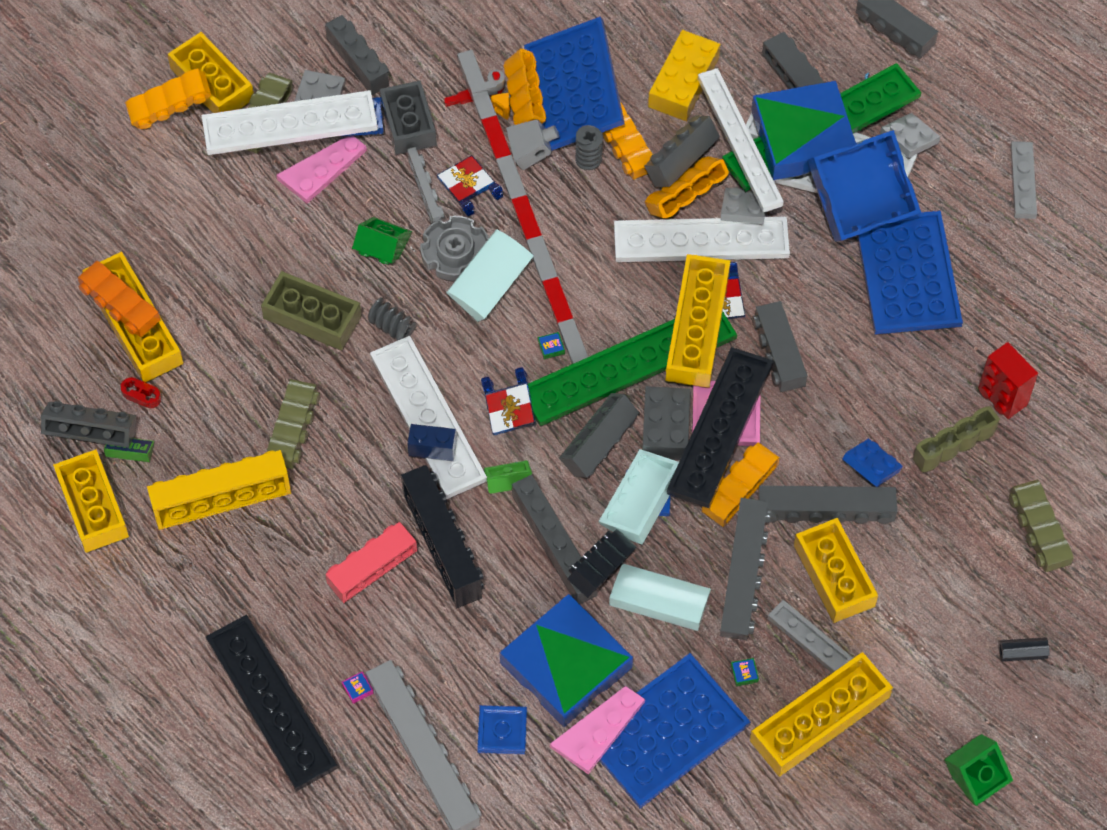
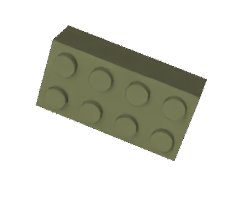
[261,271,362,351]

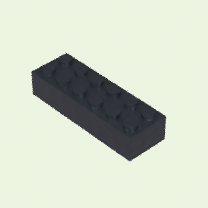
[401,465,484,609]

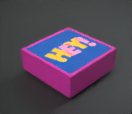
[341,672,374,704]

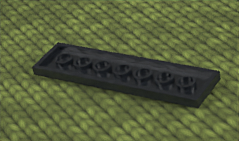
[667,347,773,509]
[205,614,338,792]

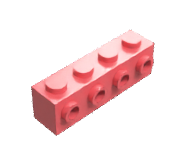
[325,522,417,603]

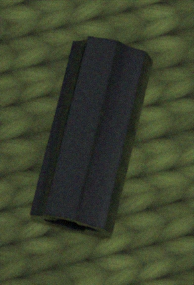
[999,637,1050,662]

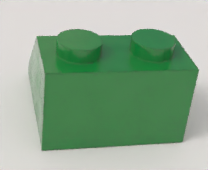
[352,217,412,264]
[944,734,1013,806]

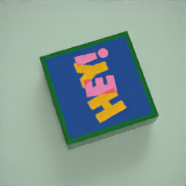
[538,332,565,359]
[730,658,759,687]

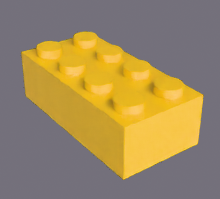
[648,30,721,122]
[167,32,254,113]
[53,449,129,553]
[794,518,878,623]

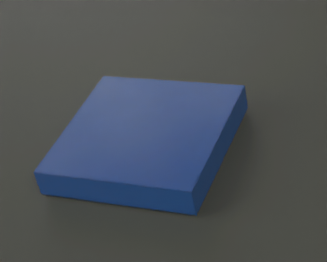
[478,705,527,754]

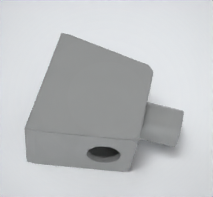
[506,120,559,170]

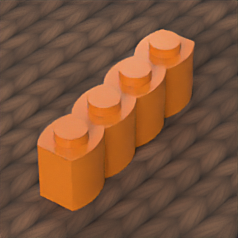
[77,261,160,337]

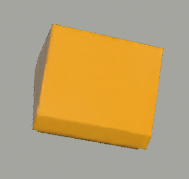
[491,92,509,120]

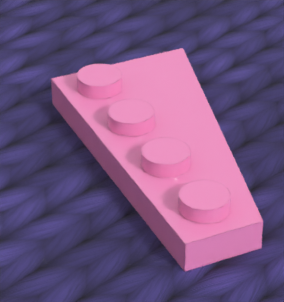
[276,136,367,204]
[550,686,645,774]

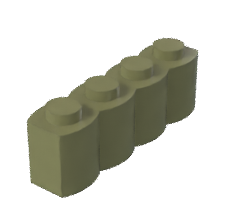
[246,72,293,154]
[267,379,320,469]
[913,406,1000,472]
[1009,479,1074,573]

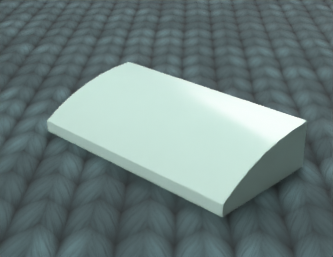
[446,229,534,322]
[599,449,679,545]
[609,564,711,631]

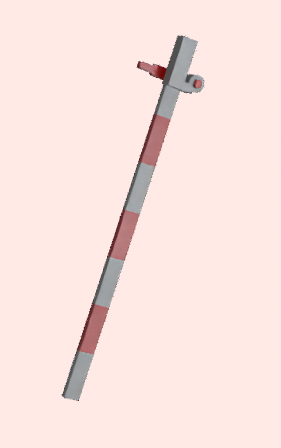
[444,50,588,364]

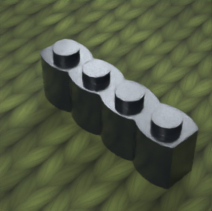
[567,529,637,598]

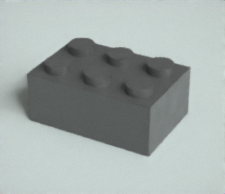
[379,80,437,155]
[642,386,690,460]

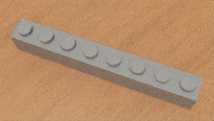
[366,660,482,830]

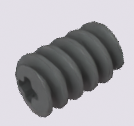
[575,125,603,170]
[368,297,417,341]

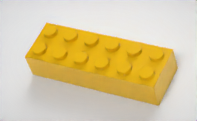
[82,251,183,382]
[665,254,730,388]
[147,450,291,530]
[750,652,893,777]

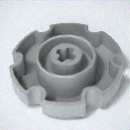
[420,216,489,281]

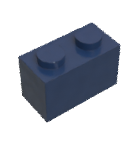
[407,424,456,461]

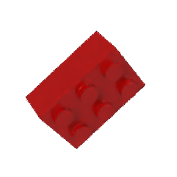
[978,342,1038,419]

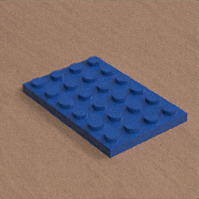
[524,16,625,150]
[857,211,963,334]
[599,653,751,809]

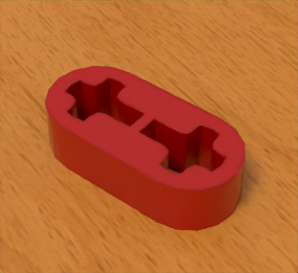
[120,377,161,409]

